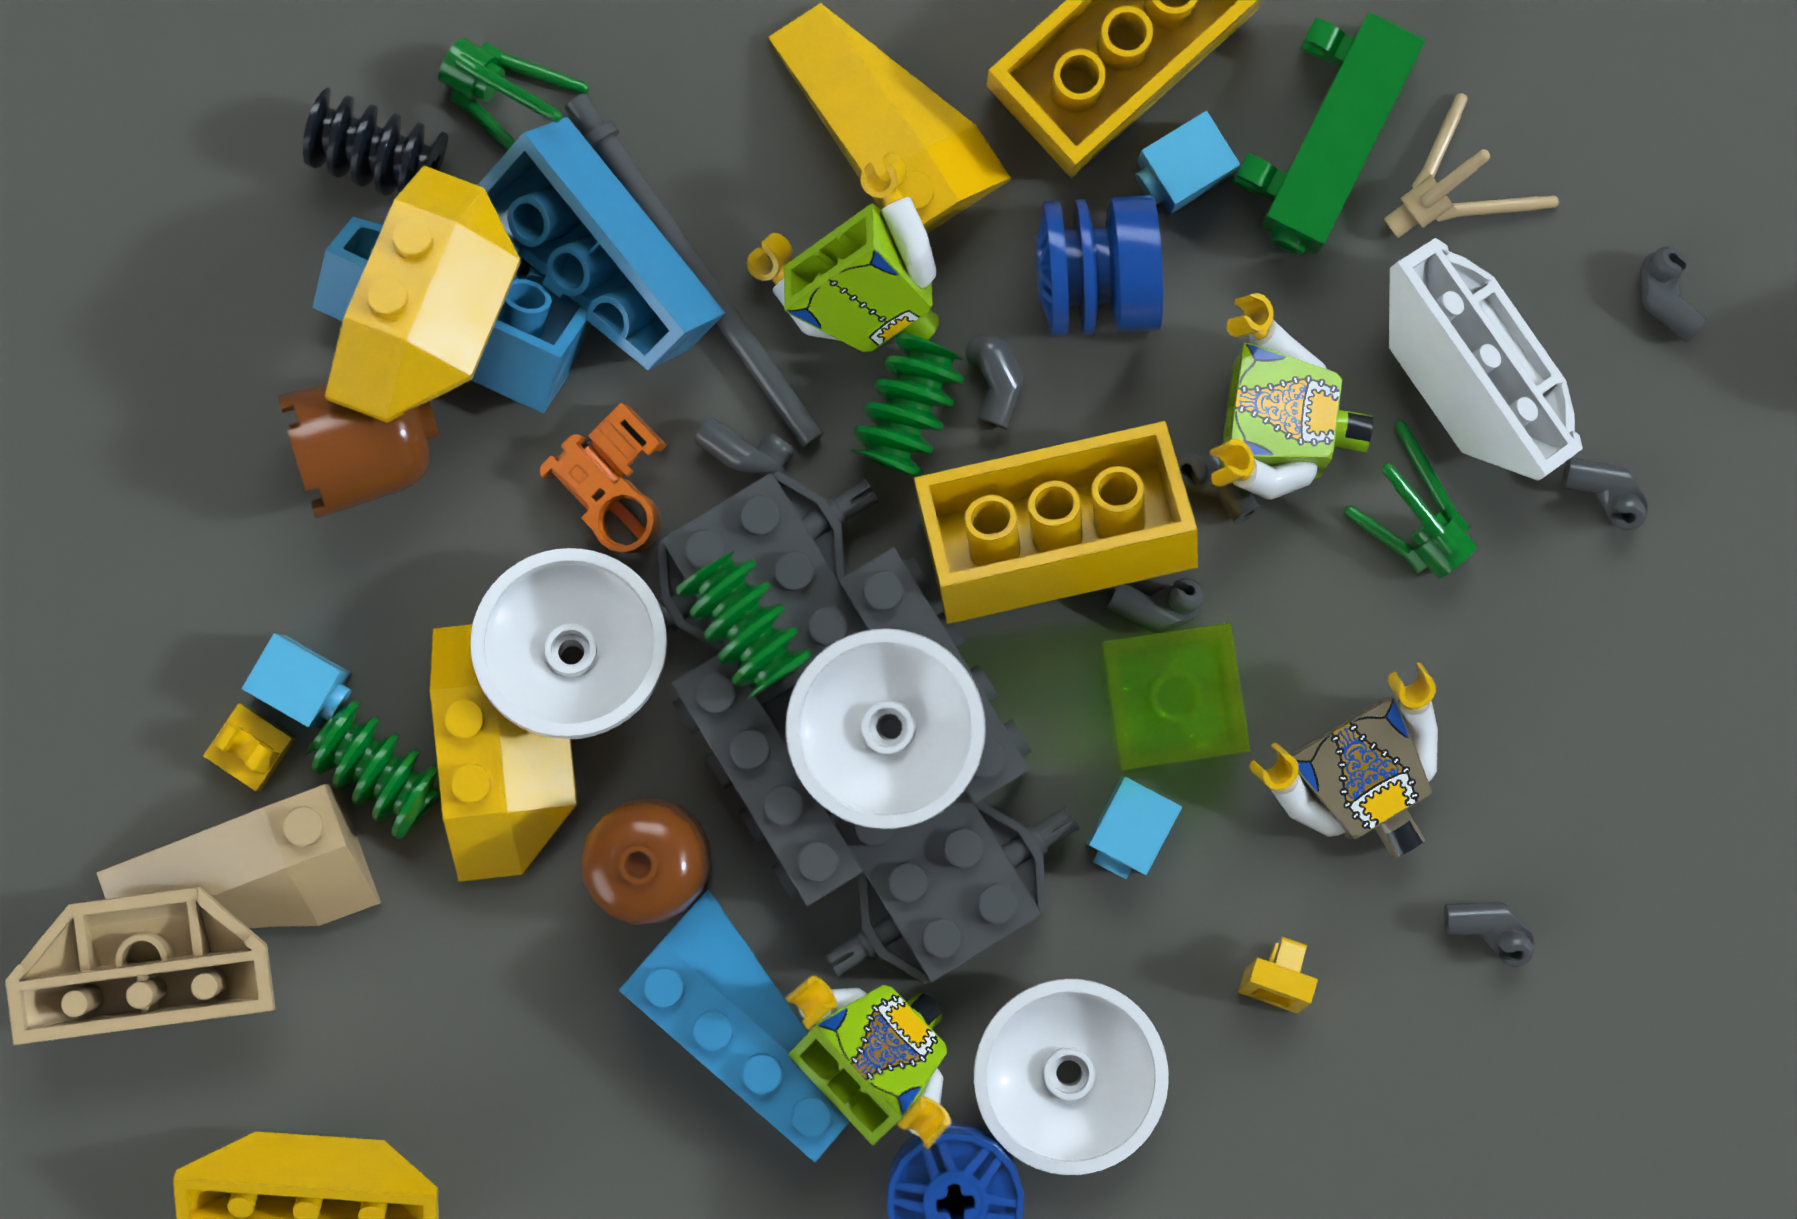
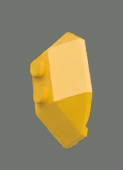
[325,166,520,423]
[430,624,577,882]
[173,1131,439,1219]

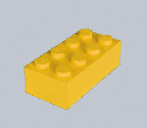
[986,0,1262,179]
[914,421,1198,624]

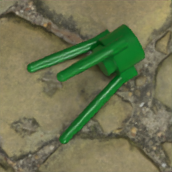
[438,37,589,151]
[1344,420,1477,579]

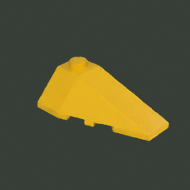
[768,3,1011,234]

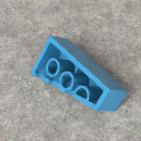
[478,117,725,370]
[312,217,592,414]
[619,889,850,1162]

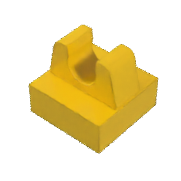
[203,703,296,791]
[1238,936,1318,1014]

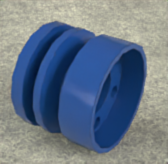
[1035,195,1163,337]
[887,1121,1024,1219]

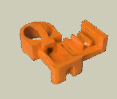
[539,402,667,554]

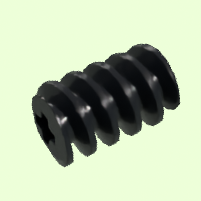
[303,88,449,196]

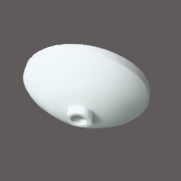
[471,548,667,739]
[786,629,986,829]
[974,978,1169,1175]

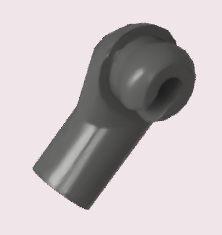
[695,418,793,477]
[1177,452,1261,524]
[1106,578,1204,634]

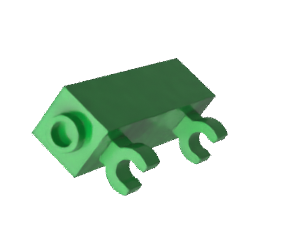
[1232,12,1426,256]

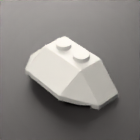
[1389,238,1583,481]

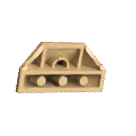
[5,887,276,1045]

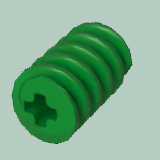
[851,332,965,477]
[676,551,813,700]
[305,700,441,839]

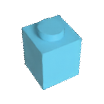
[1135,110,1240,215]
[242,633,352,728]
[1085,776,1182,880]

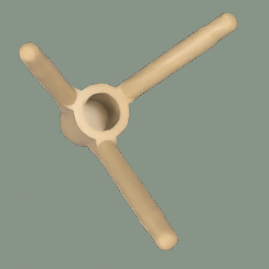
[1383,93,1559,238]

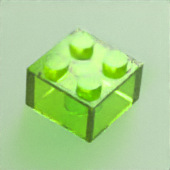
[1097,623,1251,770]

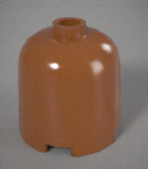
[278,383,440,519]
[580,797,712,925]

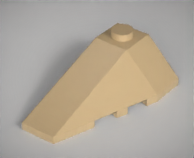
[97,784,381,928]

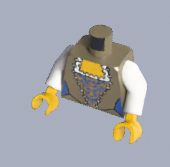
[1249,662,1438,859]

